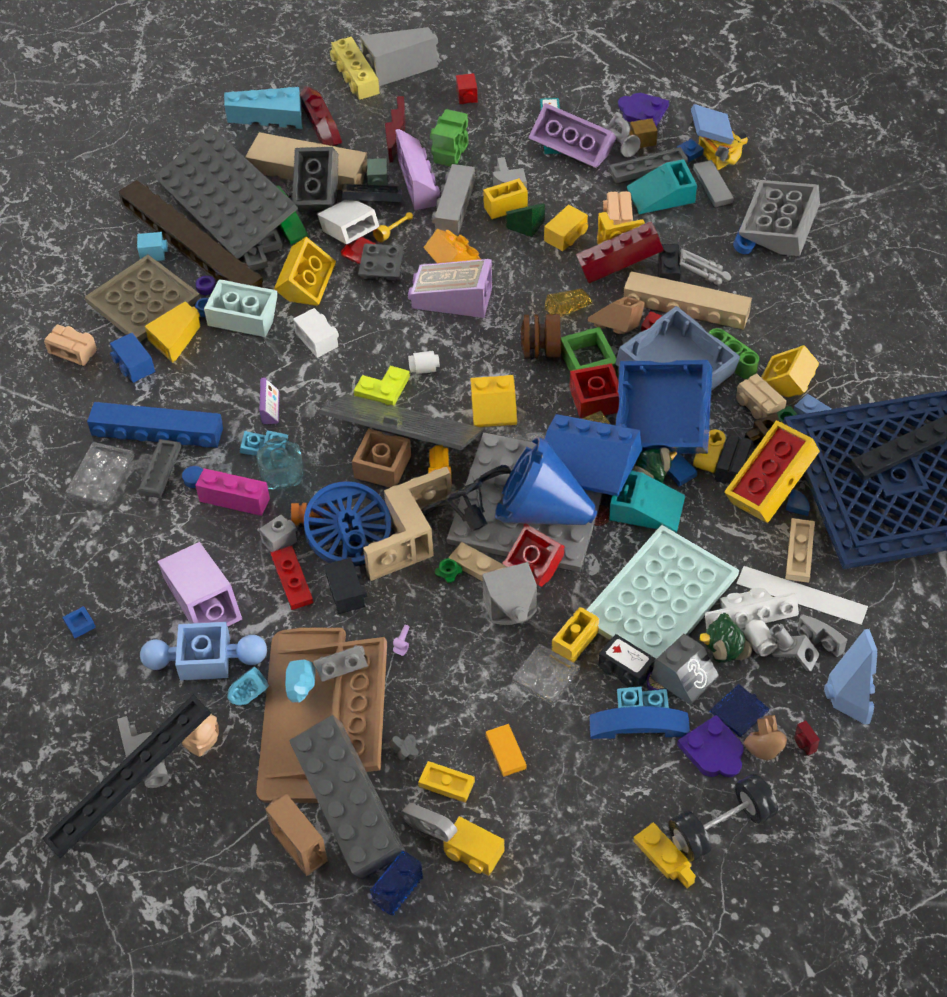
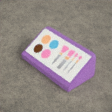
[259,378,279,424]

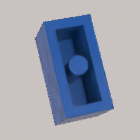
[110,333,155,383]

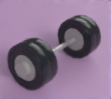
[668,774,778,862]

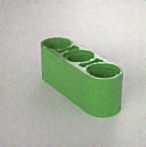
[709,328,759,379]

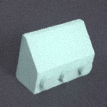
[204,279,278,337]

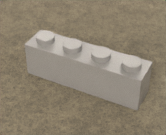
[432,164,475,235]

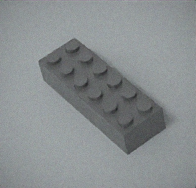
[289,715,406,879]

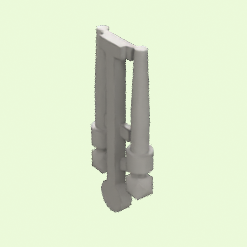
[679,249,731,286]

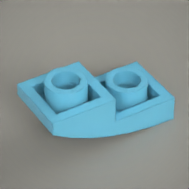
[240,430,288,456]
[617,686,669,708]

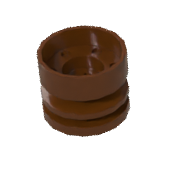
[521,314,561,359]

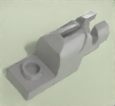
[117,716,169,788]

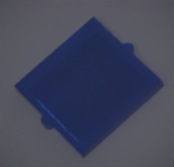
[710,684,769,738]

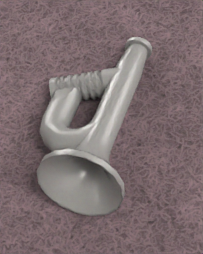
[599,112,640,157]

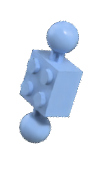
[140,622,267,680]

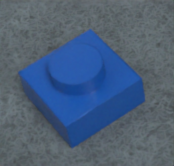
[677,139,704,162]
[63,606,96,639]

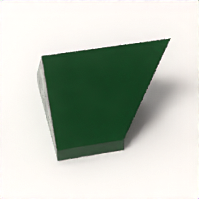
[506,203,545,237]

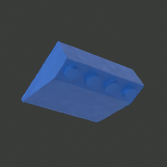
[545,414,642,496]

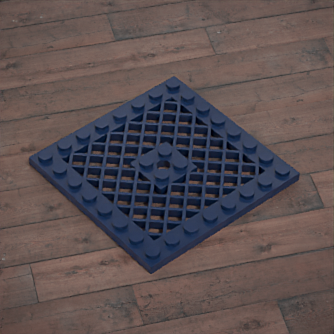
[783,390,947,569]

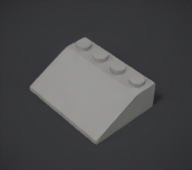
[739,180,820,256]

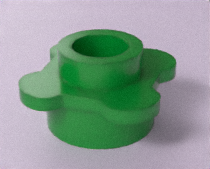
[435,559,462,583]

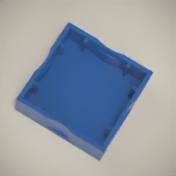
[616,360,712,454]

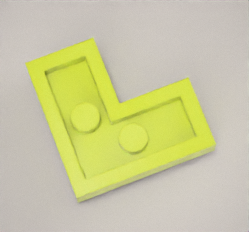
[354,366,410,406]

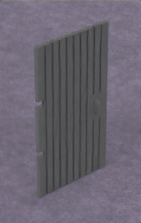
[319,394,484,450]

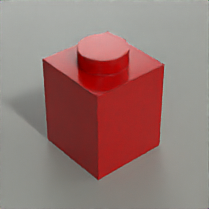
[456,73,478,104]

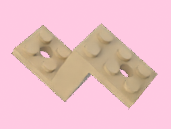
[363,466,452,581]

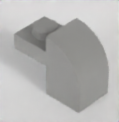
[493,157,527,189]

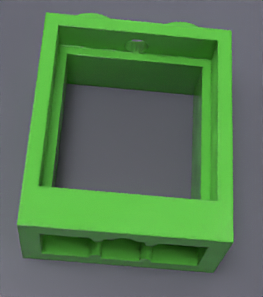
[561,327,618,377]

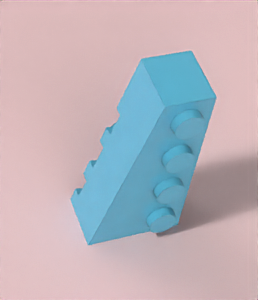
[224,87,302,129]

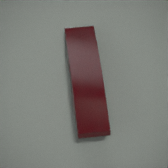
[385,96,406,163]

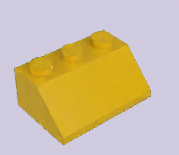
[274,237,336,306]

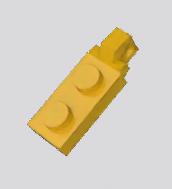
[633,822,696,888]

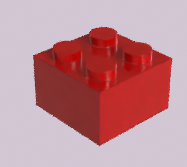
[570,363,619,419]

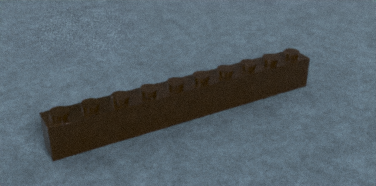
[118,180,263,288]

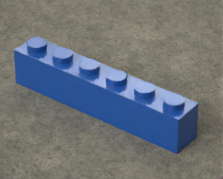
[87,402,223,448]

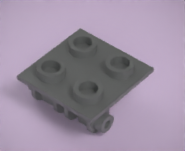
[358,244,404,281]

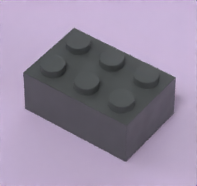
[292,147,339,212]

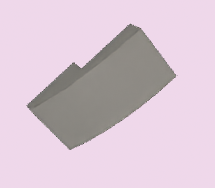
[797,615,847,657]

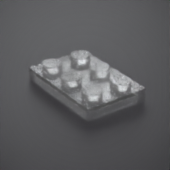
[66,442,135,507]

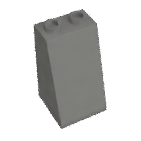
[360,27,439,86]

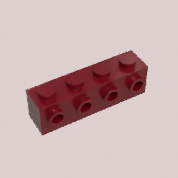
[576,221,664,284]

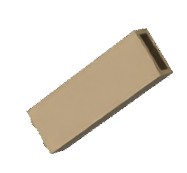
[245,132,367,190]

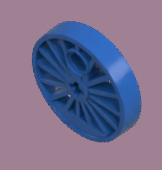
[304,482,391,566]

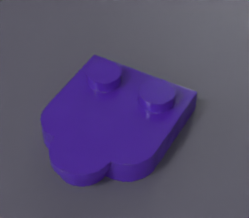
[618,93,669,127]
[677,715,743,777]

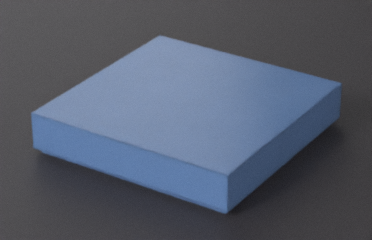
[691,104,734,145]

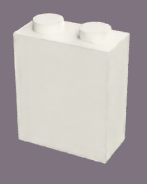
[317,200,379,244]

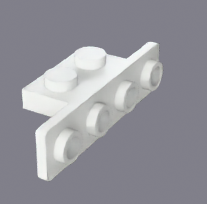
[705,588,799,629]

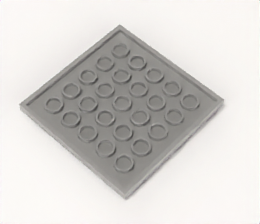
[447,433,603,572]

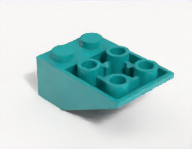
[627,159,697,214]
[610,471,685,533]

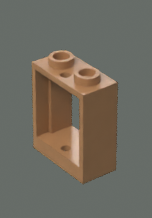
[265,794,328,876]

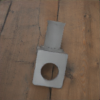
[770,623,819,671]

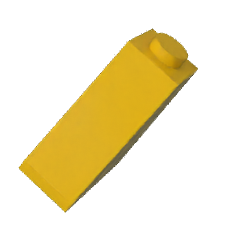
[145,301,200,363]

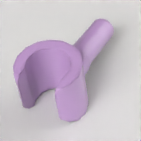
[393,625,410,656]

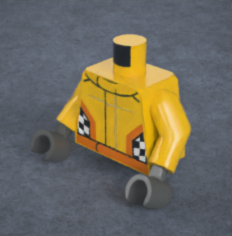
[690,120,748,170]

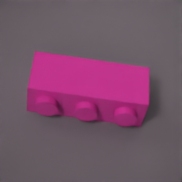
[195,468,270,516]

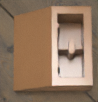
[588,296,645,334]

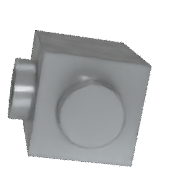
[259,515,297,552]

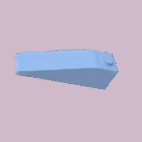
[824,629,877,724]

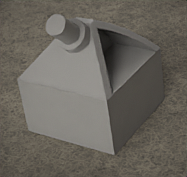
[482,562,537,625]

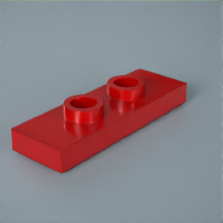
[270,546,314,610]

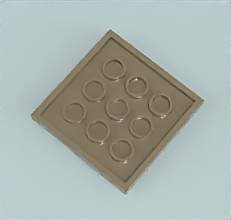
[85,255,201,342]

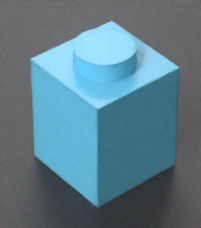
[137,232,168,261]

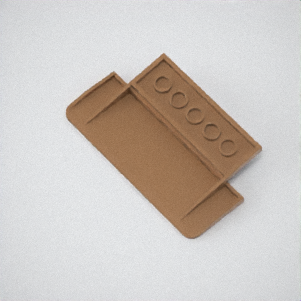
[256,628,387,803]

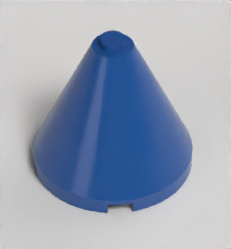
[495,436,597,525]

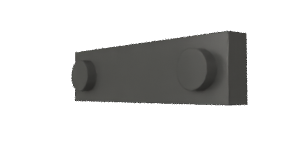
[609,147,688,183]

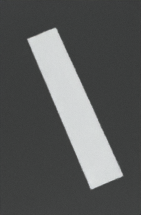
[736,566,868,625]

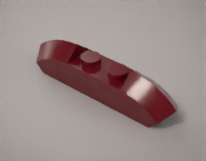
[300,86,342,146]

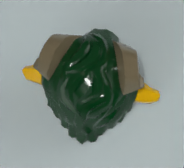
[633,448,677,483]
[699,612,752,663]

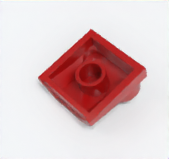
[502,523,565,587]

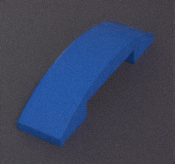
[589,706,690,739]

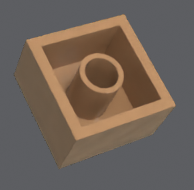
[352,428,411,487]

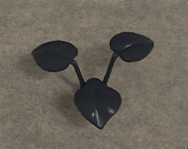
[421,465,511,532]

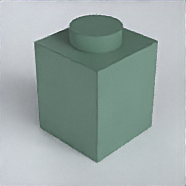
[367,158,388,185]

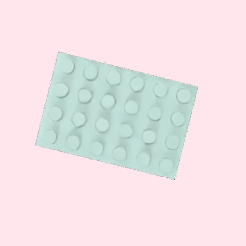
[587,525,739,659]

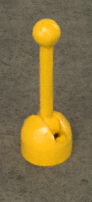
[373,212,413,243]

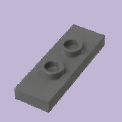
[138,439,181,498]

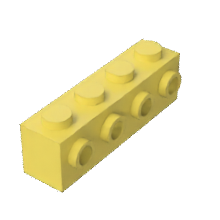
[330,37,380,100]

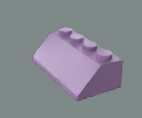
[528,103,617,168]
[396,129,440,210]

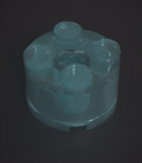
[257,437,304,489]

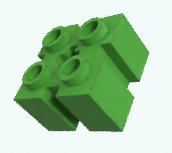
[430,109,468,167]

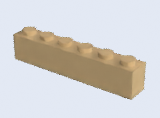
[624,271,752,330]

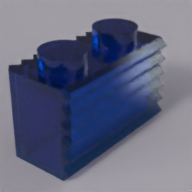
[370,851,423,915]

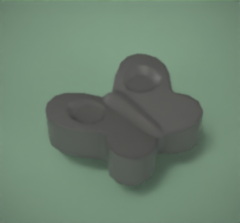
[389,734,418,760]

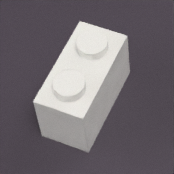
[293,308,339,358]

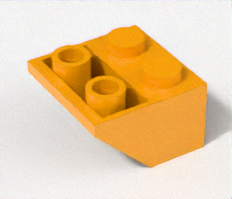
[423,228,482,263]

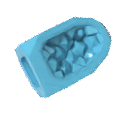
[285,659,316,703]
[227,667,269,705]

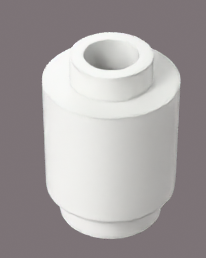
[408,351,440,374]
[743,620,777,656]

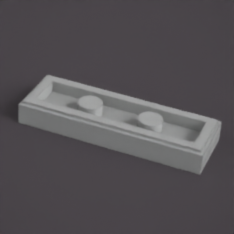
[693,160,734,207]

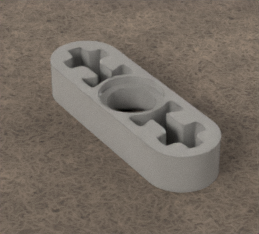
[400,803,457,842]

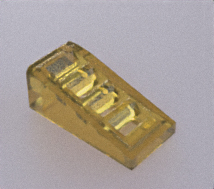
[545,289,592,317]

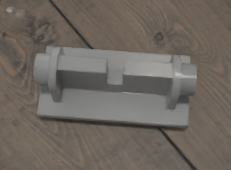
[313,645,368,681]

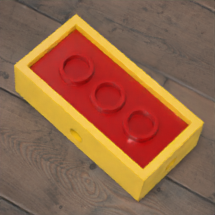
[724,420,819,524]

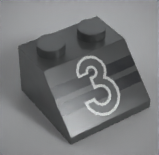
[651,633,719,705]

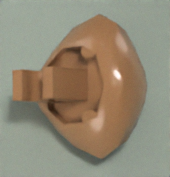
[744,715,787,761]

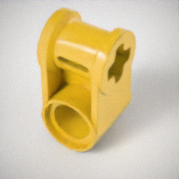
[693,429,726,474]

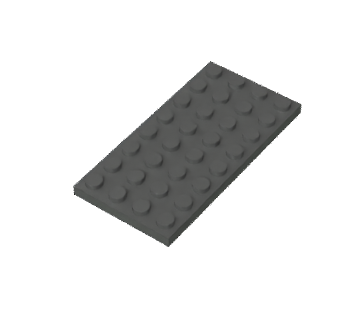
[154,127,298,259]

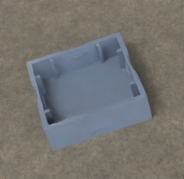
[615,306,740,391]

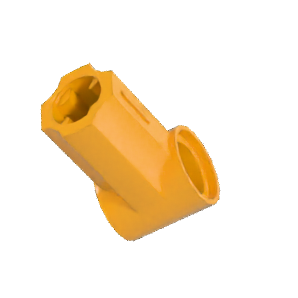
[428,445,452,486]

